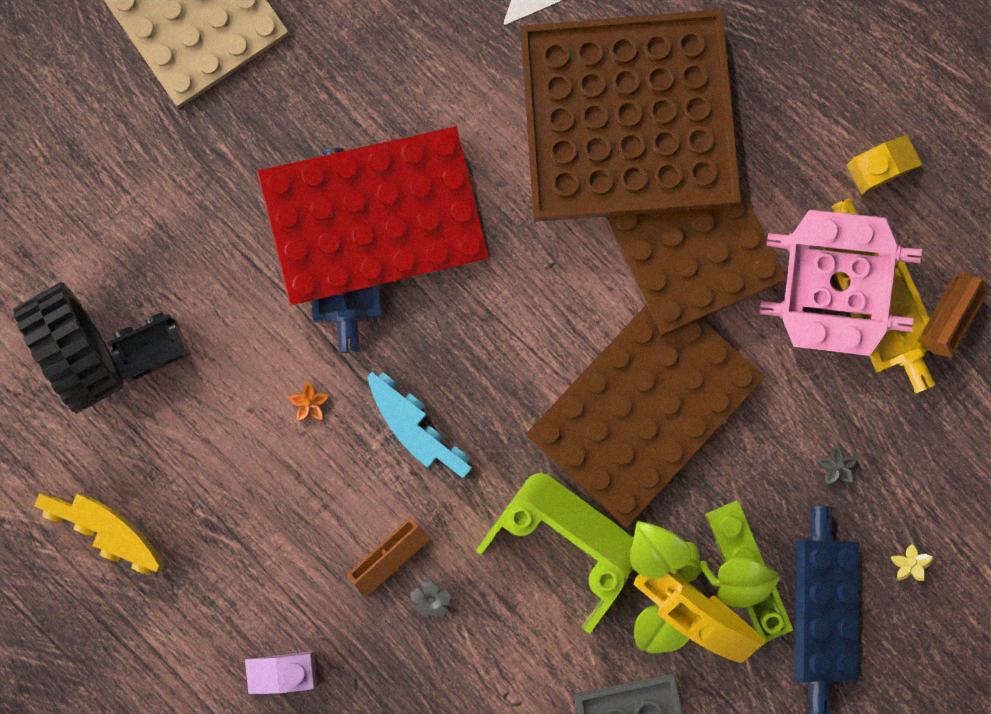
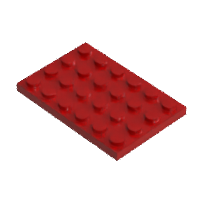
[257,126,488,306]

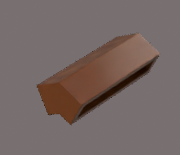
[917,271,989,357]
[347,517,431,597]

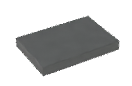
[573,672,684,714]

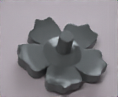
[410,578,453,617]

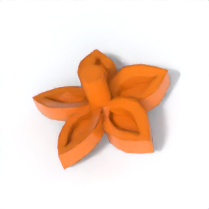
[288,381,330,421]

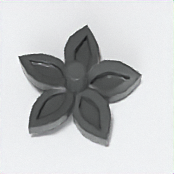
[816,445,858,485]

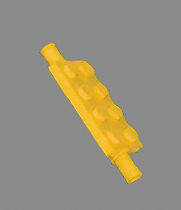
[821,198,936,394]

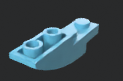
[367,372,472,479]

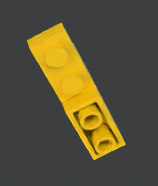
[34,493,165,575]
[634,571,766,663]

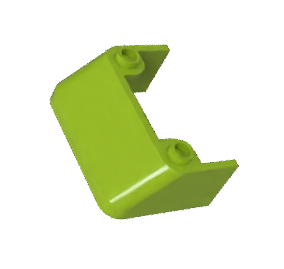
[476,473,634,634]

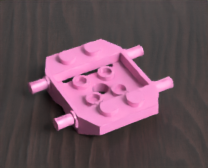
[760,210,922,356]

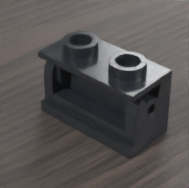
[107,312,192,383]

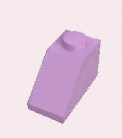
[245,651,318,694]

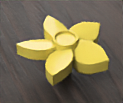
[891,544,933,581]

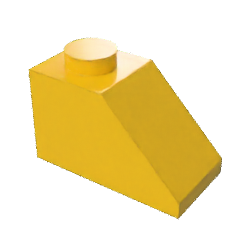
[846,135,923,195]

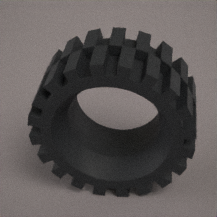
[13,282,124,414]

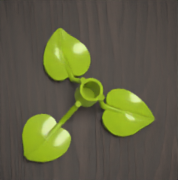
[630,521,779,653]

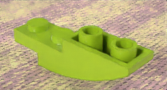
[705,500,793,643]

